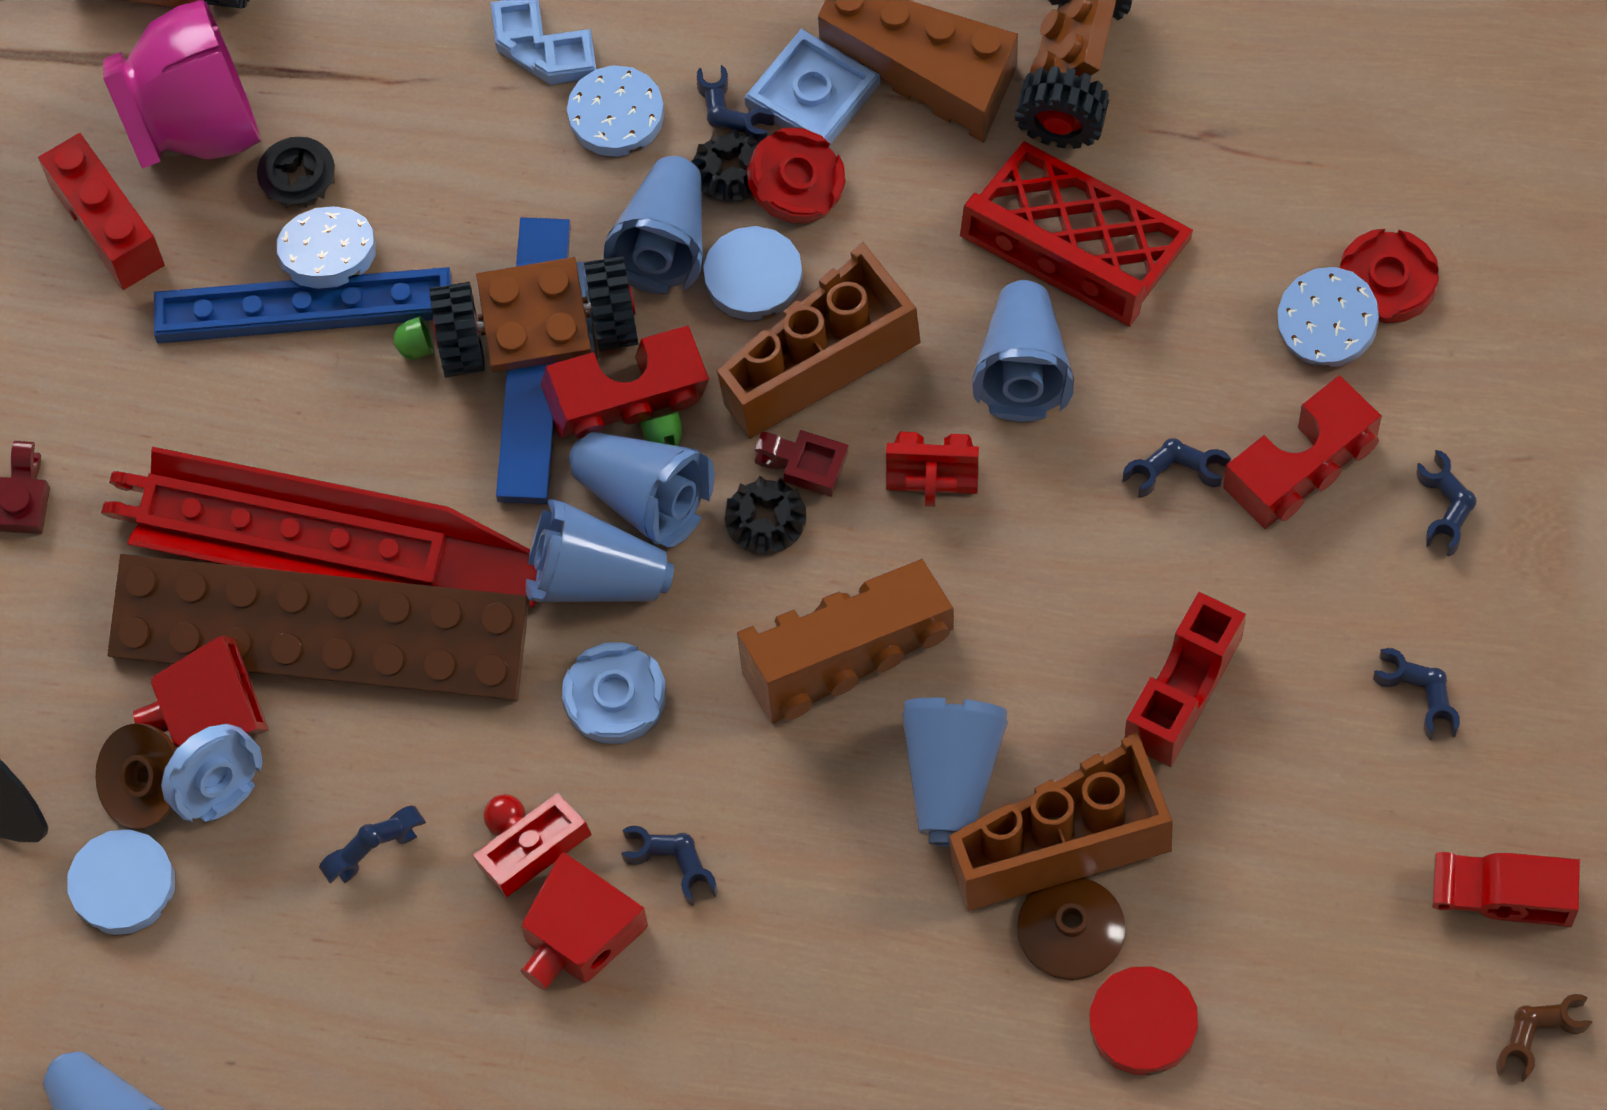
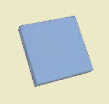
[745,29,880,145]

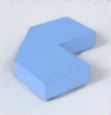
[490,0,596,85]

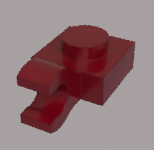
[755,430,848,497]
[0,441,50,534]

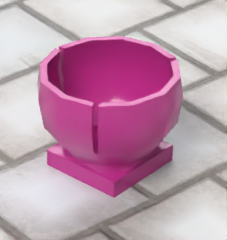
[103,0,262,169]

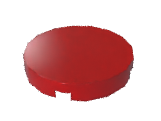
[747,127,846,223]
[1340,229,1439,323]
[1089,966,1198,1075]

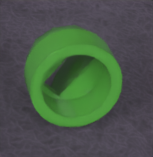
[394,316,434,360]
[640,412,683,446]

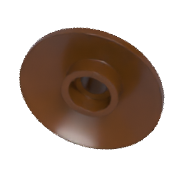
[95,723,176,829]
[1017,878,1125,980]

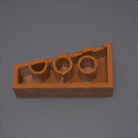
[818,0,1018,143]
[717,242,921,439]
[737,559,954,724]
[949,732,1173,911]

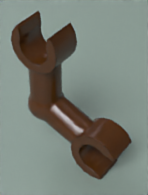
[1496,994,1592,1082]

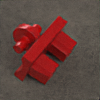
[886,431,979,507]

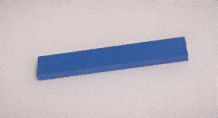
[496,217,571,505]
[154,267,452,343]

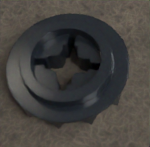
[691,128,759,202]
[257,137,335,209]
[724,476,806,554]

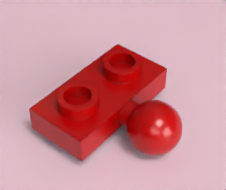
[473,793,592,898]

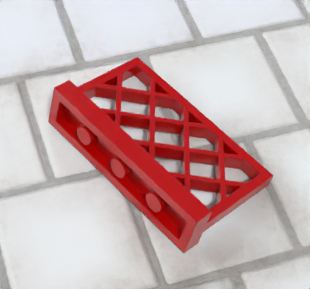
[960,141,1193,327]

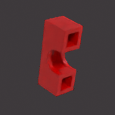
[38,133,165,290]
[540,325,709,439]
[1223,375,1382,529]
[1124,592,1246,767]

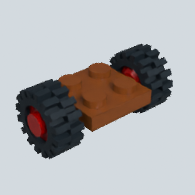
[1015,0,1133,149]
[429,256,639,378]

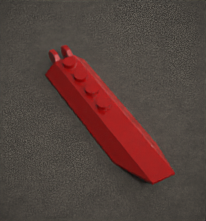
[101,446,537,608]

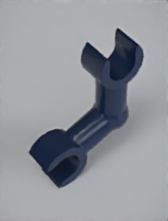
[697,65,774,143]
[1122,438,1231,498]
[1416,450,1477,557]
[1373,648,1460,740]
[319,805,426,883]
[621,825,718,906]

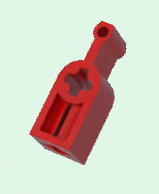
[1432,852,1580,927]

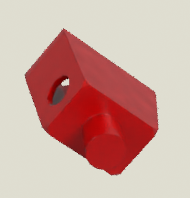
[133,635,269,748]
[520,852,648,990]

